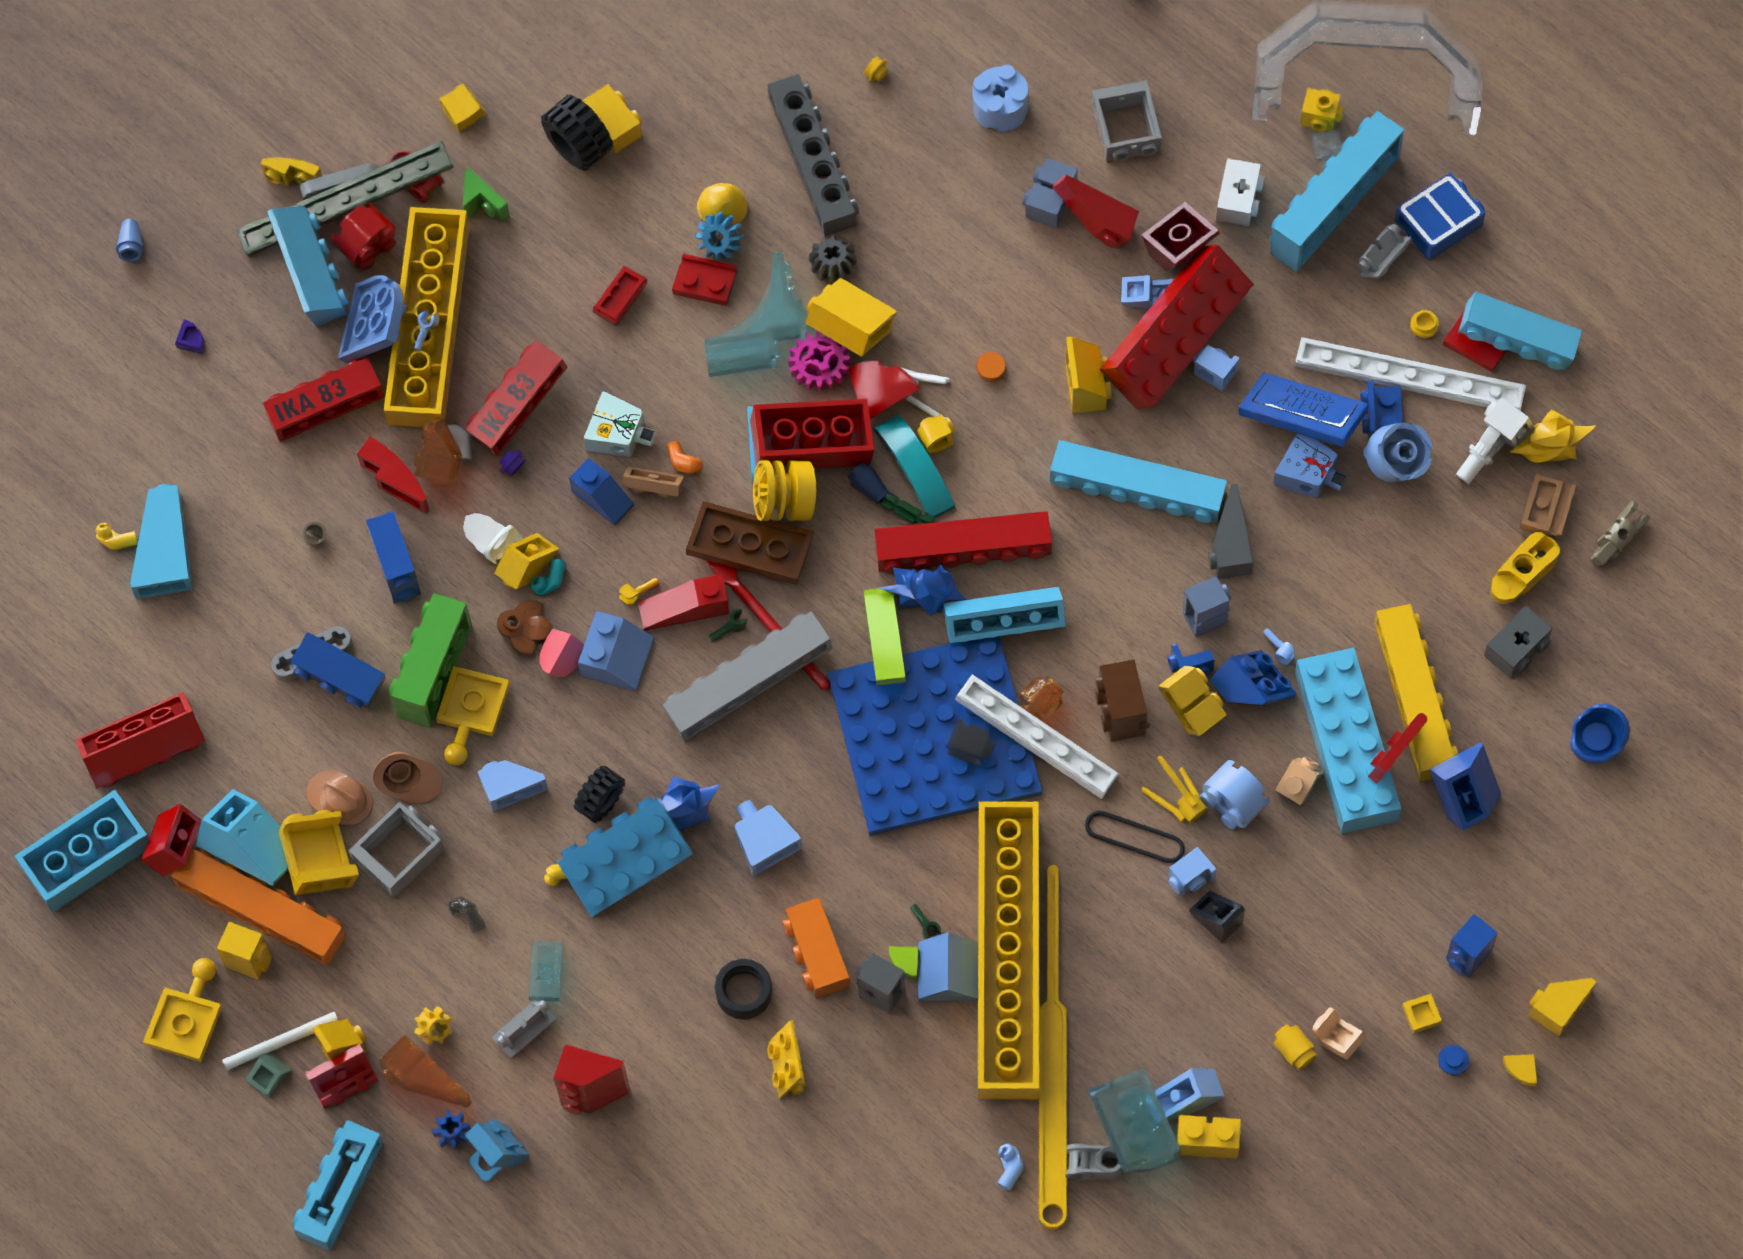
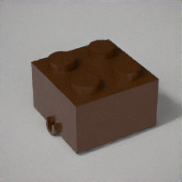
[1094,659,1150,742]

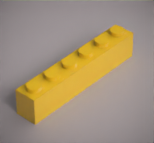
[1374,604,1458,782]

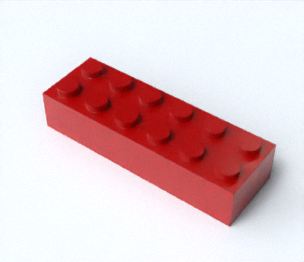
[1099,244,1254,409]

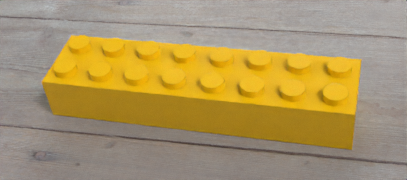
[384,207,470,429]

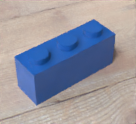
[290,632,385,709]

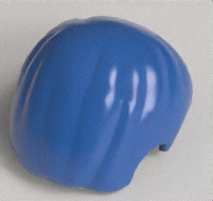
[1570,704,1630,764]

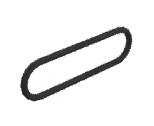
[1085,811,1185,863]

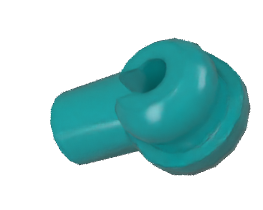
[530,559,566,596]

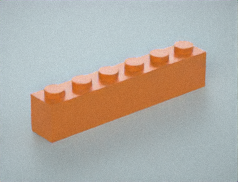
[171,848,346,966]

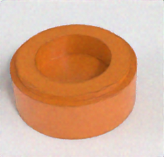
[977,352,1005,382]

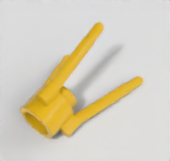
[1141,756,1208,823]

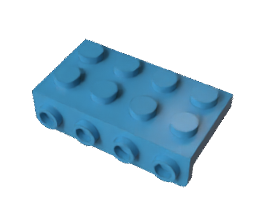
[557,796,693,917]

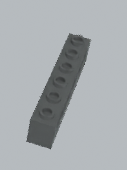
[767,74,859,236]

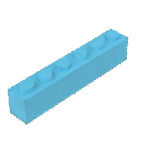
[1050,440,1227,523]

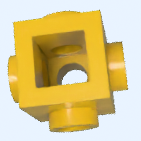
[1300,88,1344,132]

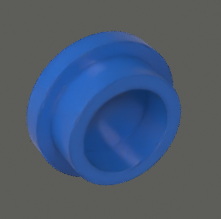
[1438,1045,1469,1076]

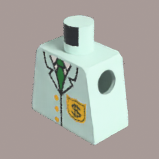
[584,391,656,457]

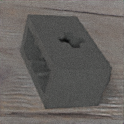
[1484,606,1552,678]
[856,953,905,1015]

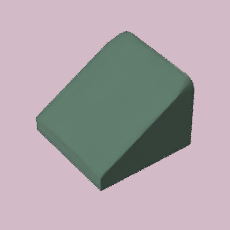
[246,1053,292,1098]

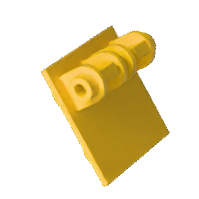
[767,1020,806,1099]

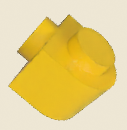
[917,414,955,453]

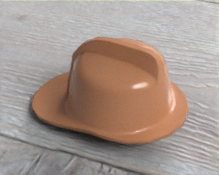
[373,751,443,804]
[306,770,372,826]

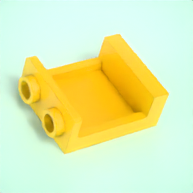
[278,810,359,895]

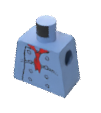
[1273,433,1347,498]

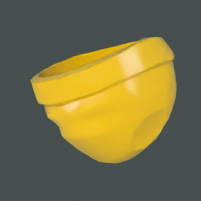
[697,183,748,225]

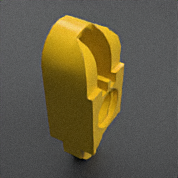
[1490,532,1560,604]

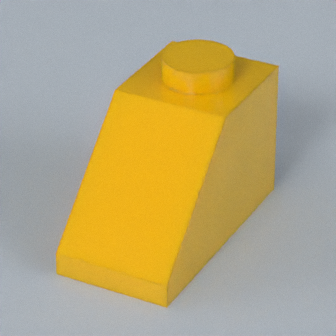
[494,533,559,590]
[1529,978,1597,1037]
[312,1019,367,1060]

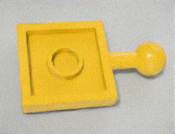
[436,666,510,766]
[143,958,222,1062]

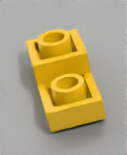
[260,158,322,187]

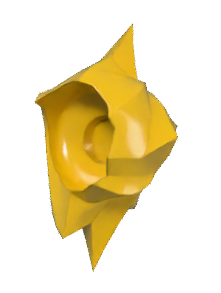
[1509,410,1596,463]

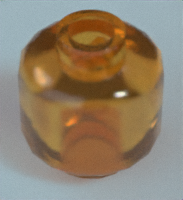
[1020,676,1064,720]

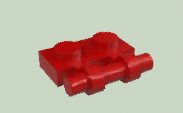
[305,1044,379,1109]

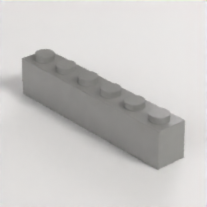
[663,611,833,742]

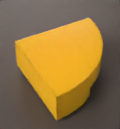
[1503,1054,1537,1086]

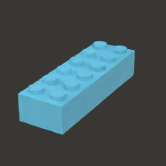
[1270,111,1404,273]
[1295,648,1401,834]

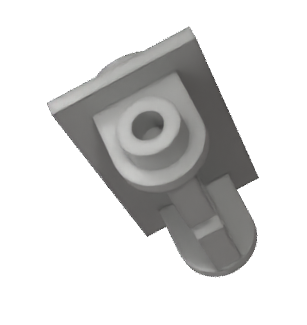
[1358,224,1412,279]
[492,998,557,1059]

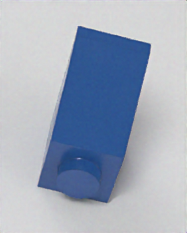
[569,458,634,526]

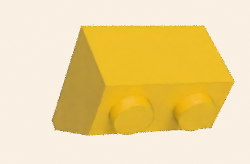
[1065,336,1112,413]

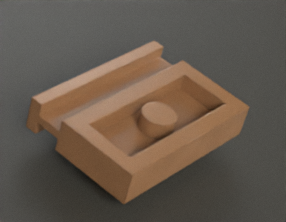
[1520,473,1576,540]

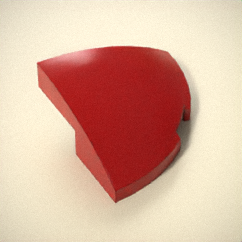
[849,360,920,420]

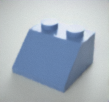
[578,611,654,691]

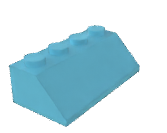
[267,206,349,327]

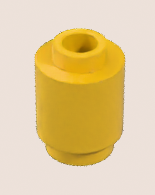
[1273,1024,1318,1070]

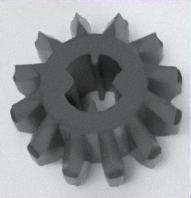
[809,234,857,284]

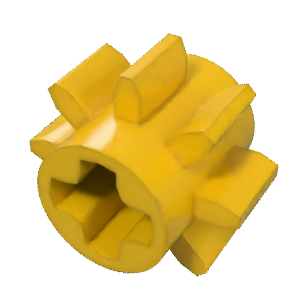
[414,1006,453,1045]

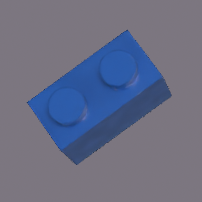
[1446,914,1498,978]

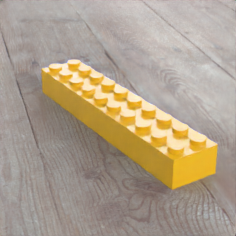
[978,802,1039,1100]

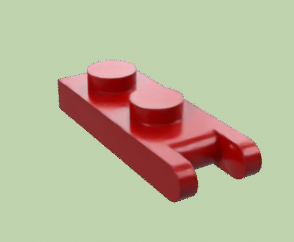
[1368,713,1428,784]

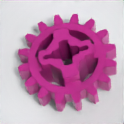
[788,331,850,392]

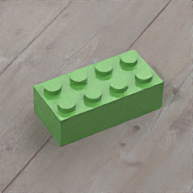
[389,593,472,728]

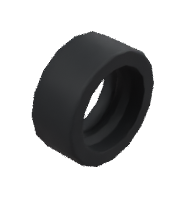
[714,958,773,1020]

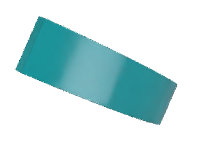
[874,415,955,518]

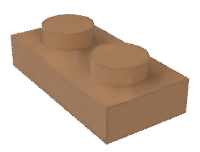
[621,466,684,498]

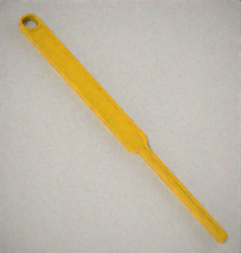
[1039,865,1067,1230]

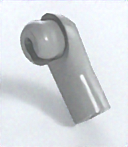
[442,424,472,462]

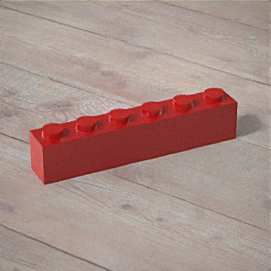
[874,511,1052,574]

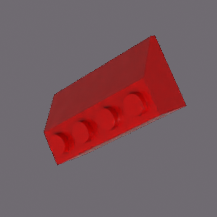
[75,692,206,789]

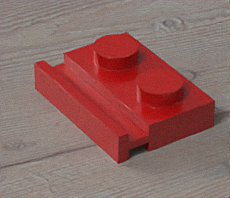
[672,254,738,306]

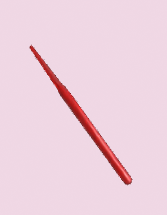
[706,560,831,691]

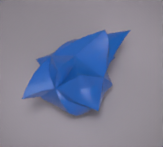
[879,564,967,616]
[661,777,721,832]

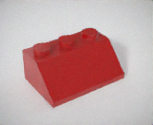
[553,1044,630,1114]

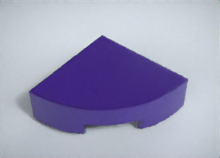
[175,319,205,354]

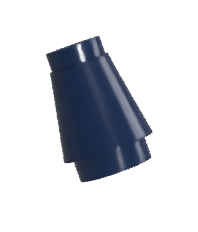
[848,462,890,505]

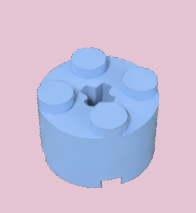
[972,65,1029,132]
[1364,423,1433,483]
[1200,760,1270,830]

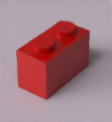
[141,803,202,877]

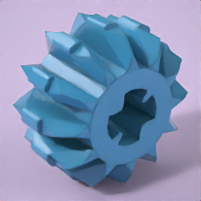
[695,212,745,261]

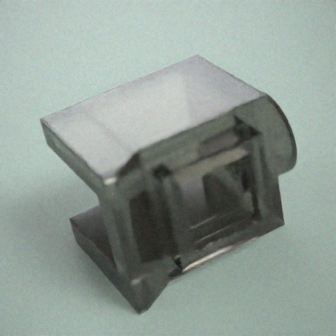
[947,718,995,767]

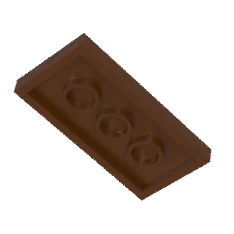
[686,501,814,585]

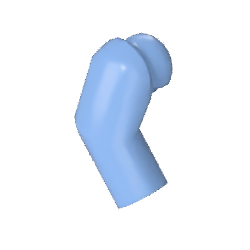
[997,1144,1024,1192]

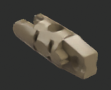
[1589,500,1651,566]

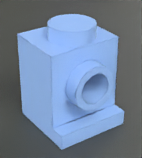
[1193,345,1239,391]
[1168,847,1216,895]

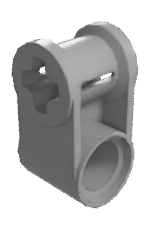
[1065,1144,1124,1181]

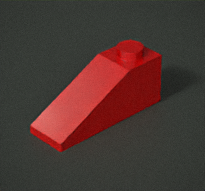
[1053,175,1139,249]
[638,574,729,631]

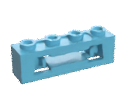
[292,1120,384,1251]

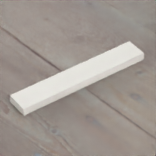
[955,674,1119,799]

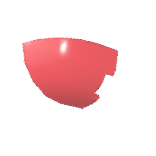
[540,629,584,677]

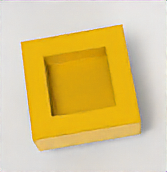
[1402,994,1442,1034]

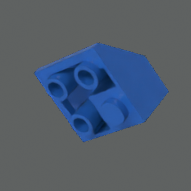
[1210,650,1297,705]

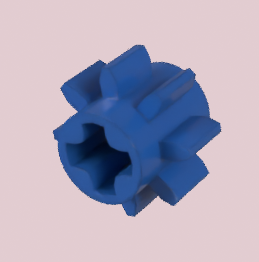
[432,1110,471,1150]

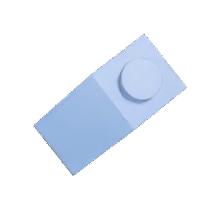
[477,760,548,812]
[1149,1069,1225,1123]

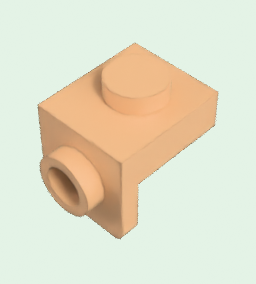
[1275,756,1324,805]
[1312,1007,1366,1060]

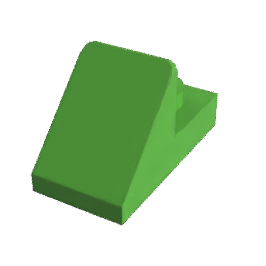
[463,168,510,223]

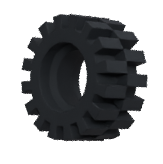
[574,765,625,823]

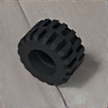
[541,94,613,171]

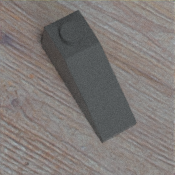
[1208,484,1253,579]

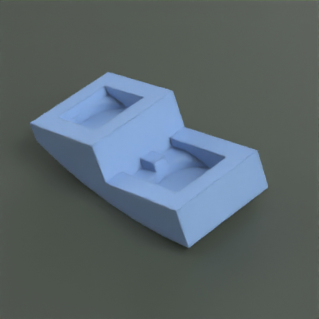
[1121,275,1174,309]

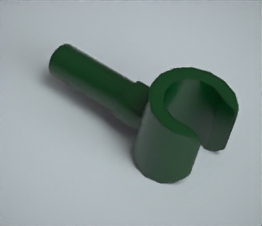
[709,609,747,642]
[910,904,941,940]

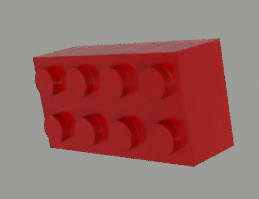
[750,399,874,469]

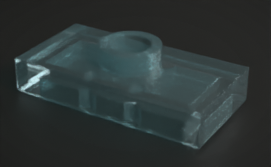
[529,941,563,1002]

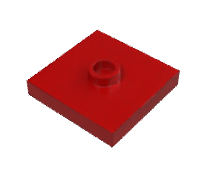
[1443,310,1507,372]

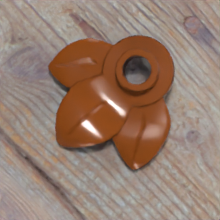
[497,600,554,655]

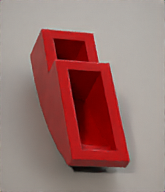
[357,436,429,514]

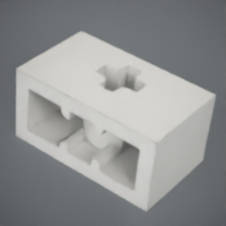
[1216,158,1264,226]

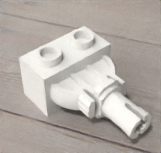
[1456,397,1534,485]

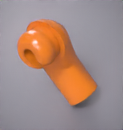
[666,441,703,475]

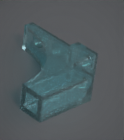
[704,251,810,377]

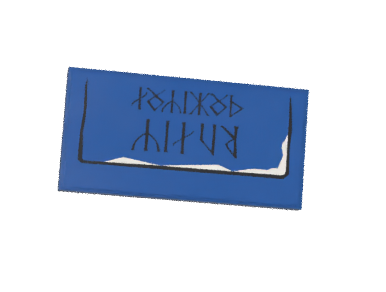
[1238,373,1368,447]

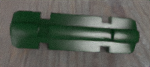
[881,493,935,525]

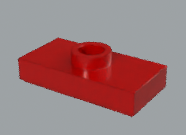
[592,266,648,326]

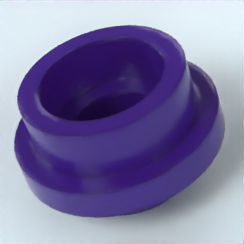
[499,450,525,477]

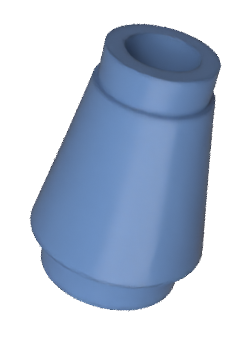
[116,219,144,262]

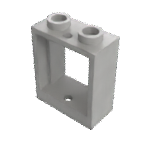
[1092,80,1162,162]
[349,802,444,899]

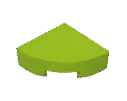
[889,946,919,979]

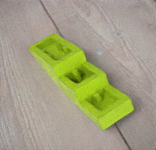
[863,588,906,686]

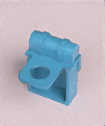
[465,1120,529,1181]

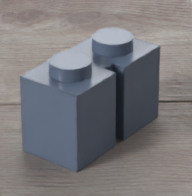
[1022,158,1078,228]
[1182,576,1231,637]

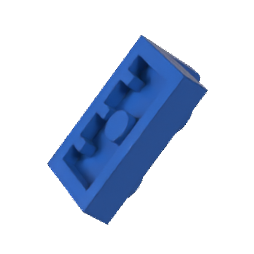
[1361,381,1403,440]

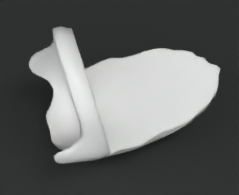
[463,513,522,564]

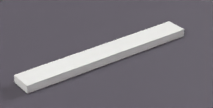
[1295,337,1526,411]

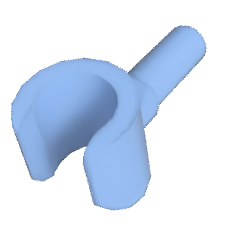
[414,311,440,351]
[1263,628,1294,665]

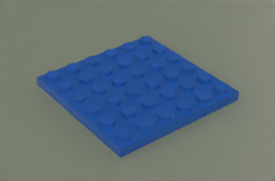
[828,636,1042,836]

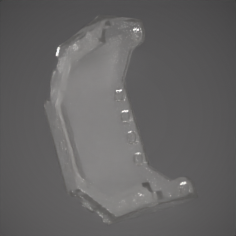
[1252,0,1483,134]

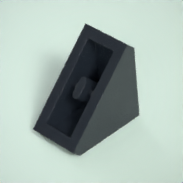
[1189,891,1245,943]

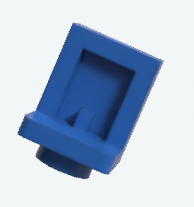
[1167,643,1214,676]

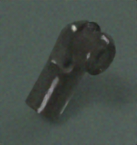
[448,896,486,933]

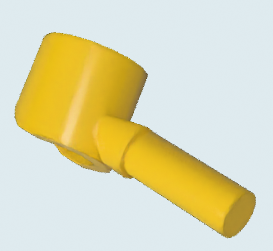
[619,578,659,605]

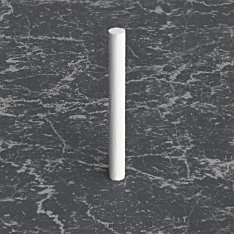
[223,1011,338,1071]

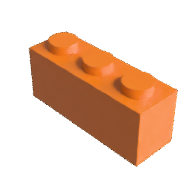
[782,897,850,999]

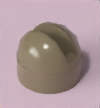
[302,522,326,546]

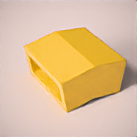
[439,83,487,132]

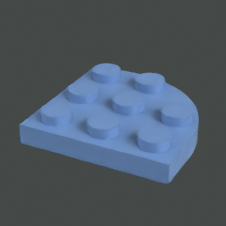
[338,275,406,363]

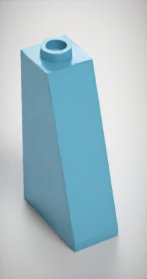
[130,484,193,599]

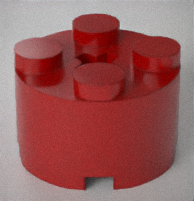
[331,203,396,271]

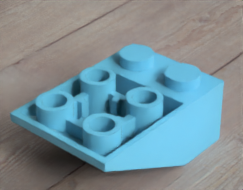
[196,789,288,886]

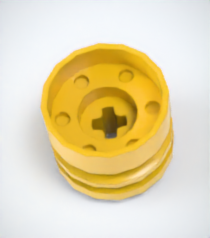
[753,460,816,522]

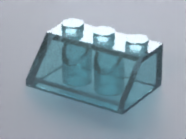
[1088,1068,1181,1173]

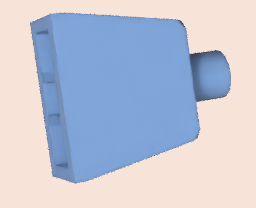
[734,800,802,876]

